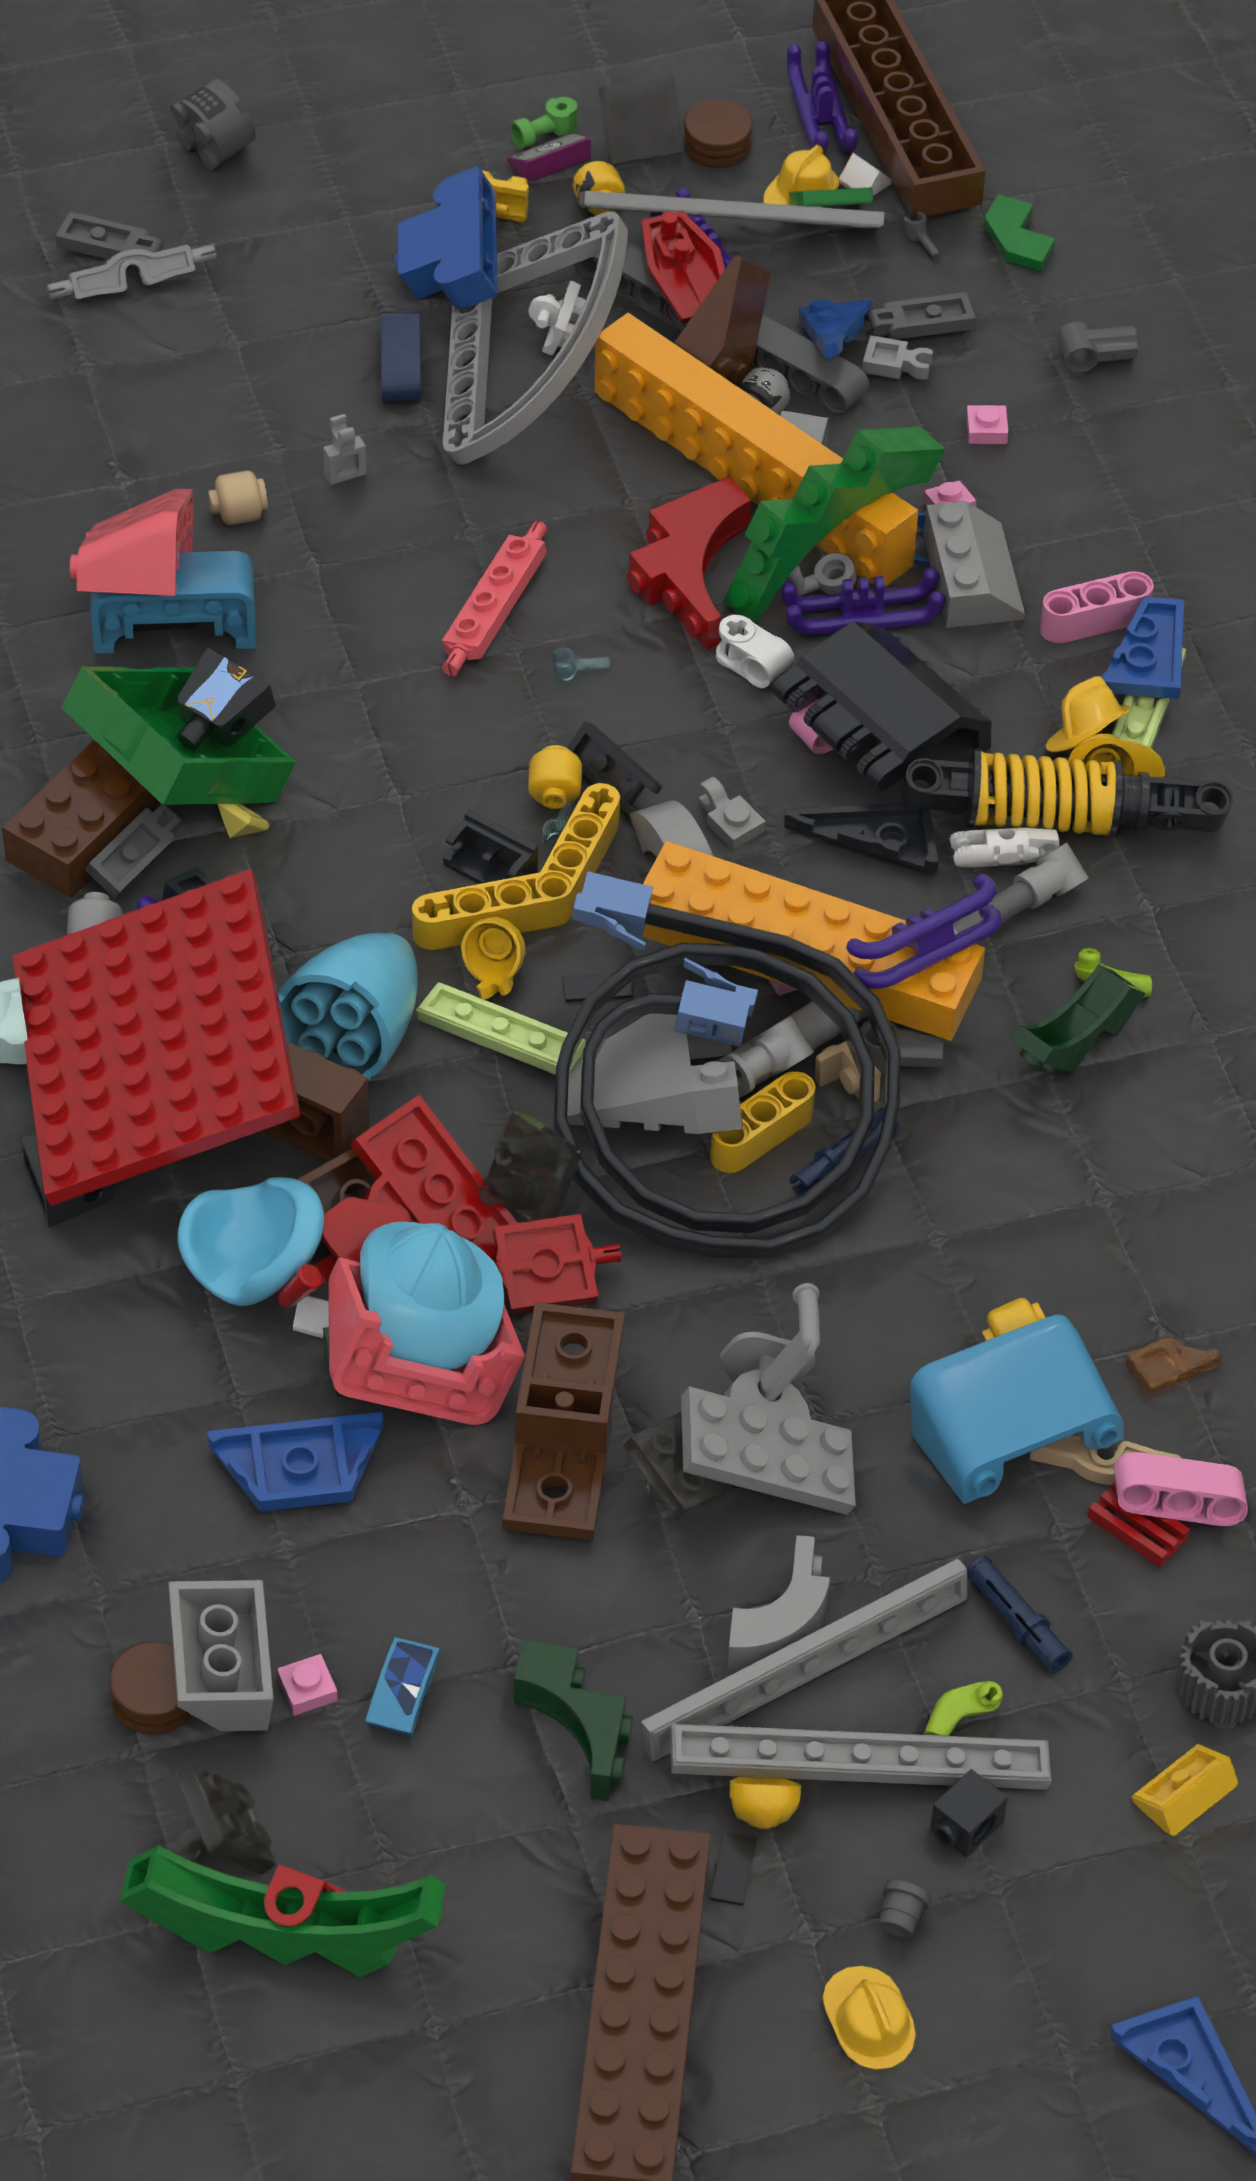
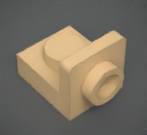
[815,1041,881,1102]

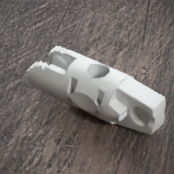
[949,827,1059,868]

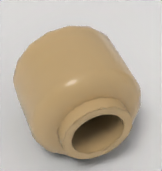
[208,470,268,526]

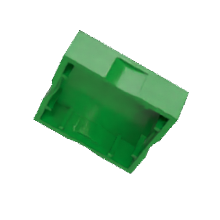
[61,666,297,805]

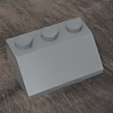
[923,501,1025,628]
[168,1580,273,1731]

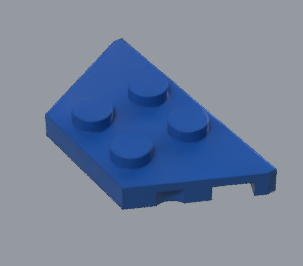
[207,1412,383,1512]

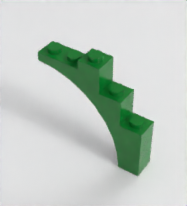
[723,427,945,623]
[119,1845,446,1977]

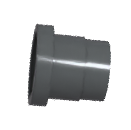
[878,1880,932,1939]

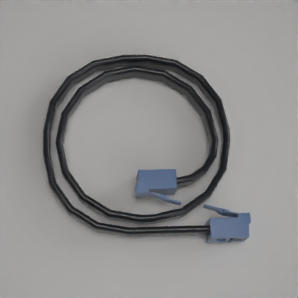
[553,871,901,1259]

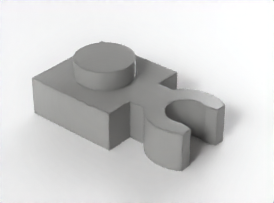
[862,335,933,379]

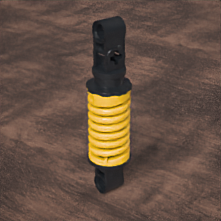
[901,748,1233,838]

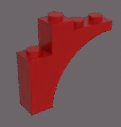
[627,476,751,650]

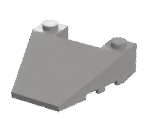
[567,993,742,1134]

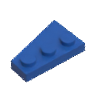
[1102,596,1184,699]

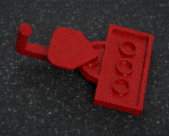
[277,1094,517,1308]

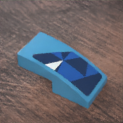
[365,1637,441,1737]

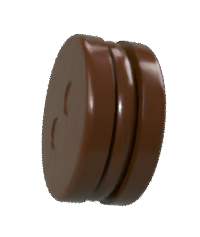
[683,99,753,167]
[109,1641,192,1735]

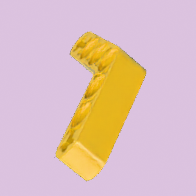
[412,783,620,950]

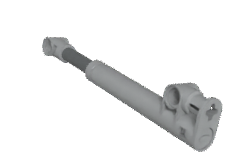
[717,842,1089,1098]

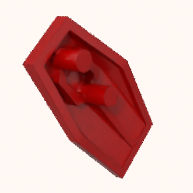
[641,210,725,324]

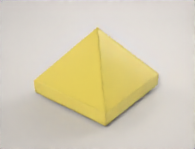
[217,803,270,838]

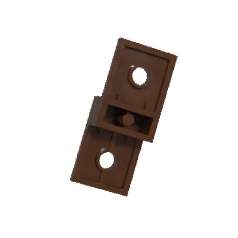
[502,1302,625,1541]

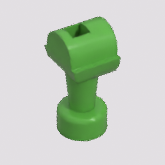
[509,97,577,150]

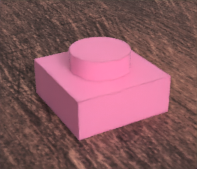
[966,405,1008,444]
[924,480,976,507]
[277,1654,338,1716]

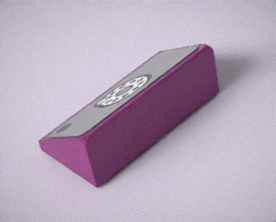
[507,133,591,183]

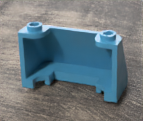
[91,551,256,654]
[910,1314,1124,1504]

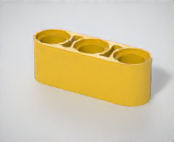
[710,1071,816,1173]

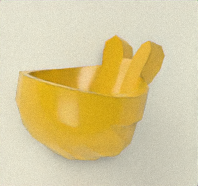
[461,916,526,1000]
[729,1777,801,1829]

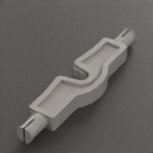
[46,244,217,300]

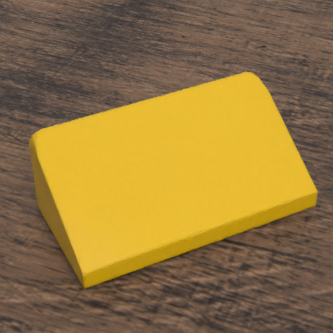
[1131,1744,1238,1836]

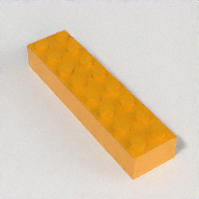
[642,841,985,1041]

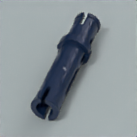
[789,1107,900,1197]
[967,1556,1073,1673]

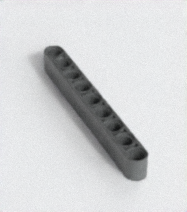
[574,242,870,414]

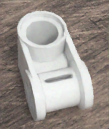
[716,615,794,688]

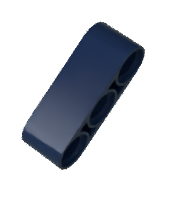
[381,312,421,402]

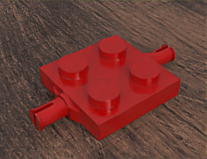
[492,1214,622,1315]

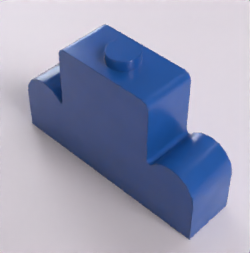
[394,166,498,308]
[0,1407,85,1583]

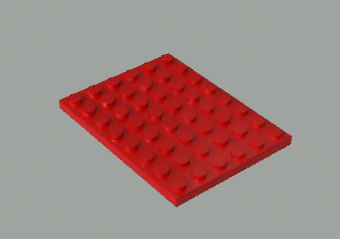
[12,869,301,1206]

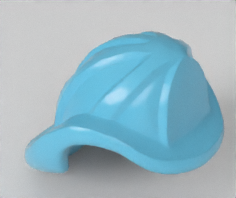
[177,1177,324,1306]

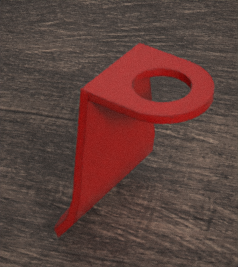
[264,1864,348,1927]

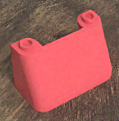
[70,489,194,596]
[328,1257,525,1425]

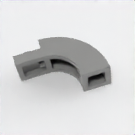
[629,800,713,857]
[727,1535,830,1673]

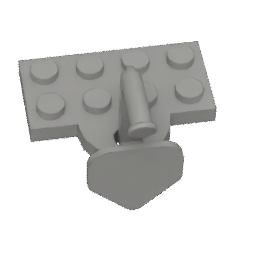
[681,1283,856,1515]

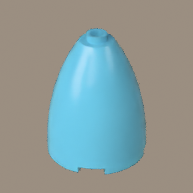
[278,932,418,1081]

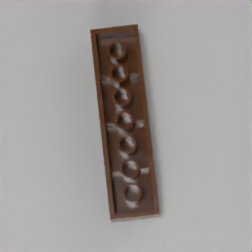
[812,0,986,219]
[571,1824,710,2181]

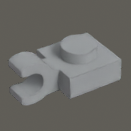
[323,414,366,485]
[698,777,766,850]

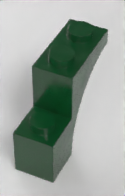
[1011,964,1145,1073]
[514,1639,633,1802]

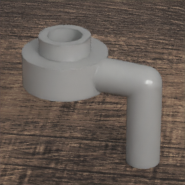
[786,553,857,596]

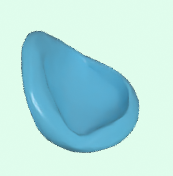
[360,1222,504,1370]

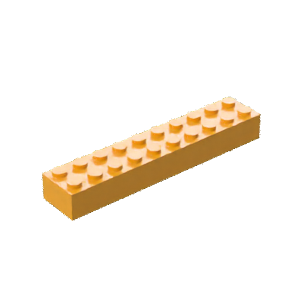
[594,313,918,587]

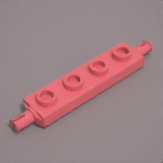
[442,521,547,676]

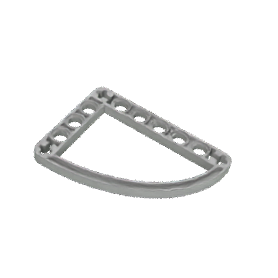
[443,211,628,465]

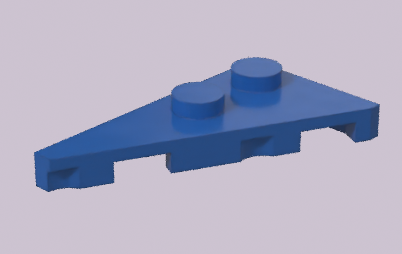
[799,300,872,359]
[1110,1996,1256,2154]

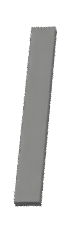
[579,191,884,229]
[641,1558,967,1762]
[670,1724,1051,1790]

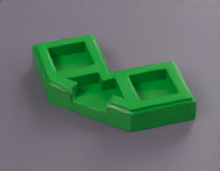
[984,194,1055,272]

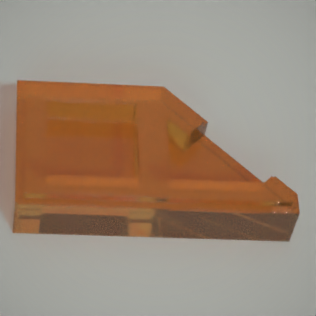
[1126,1337,1222,1396]

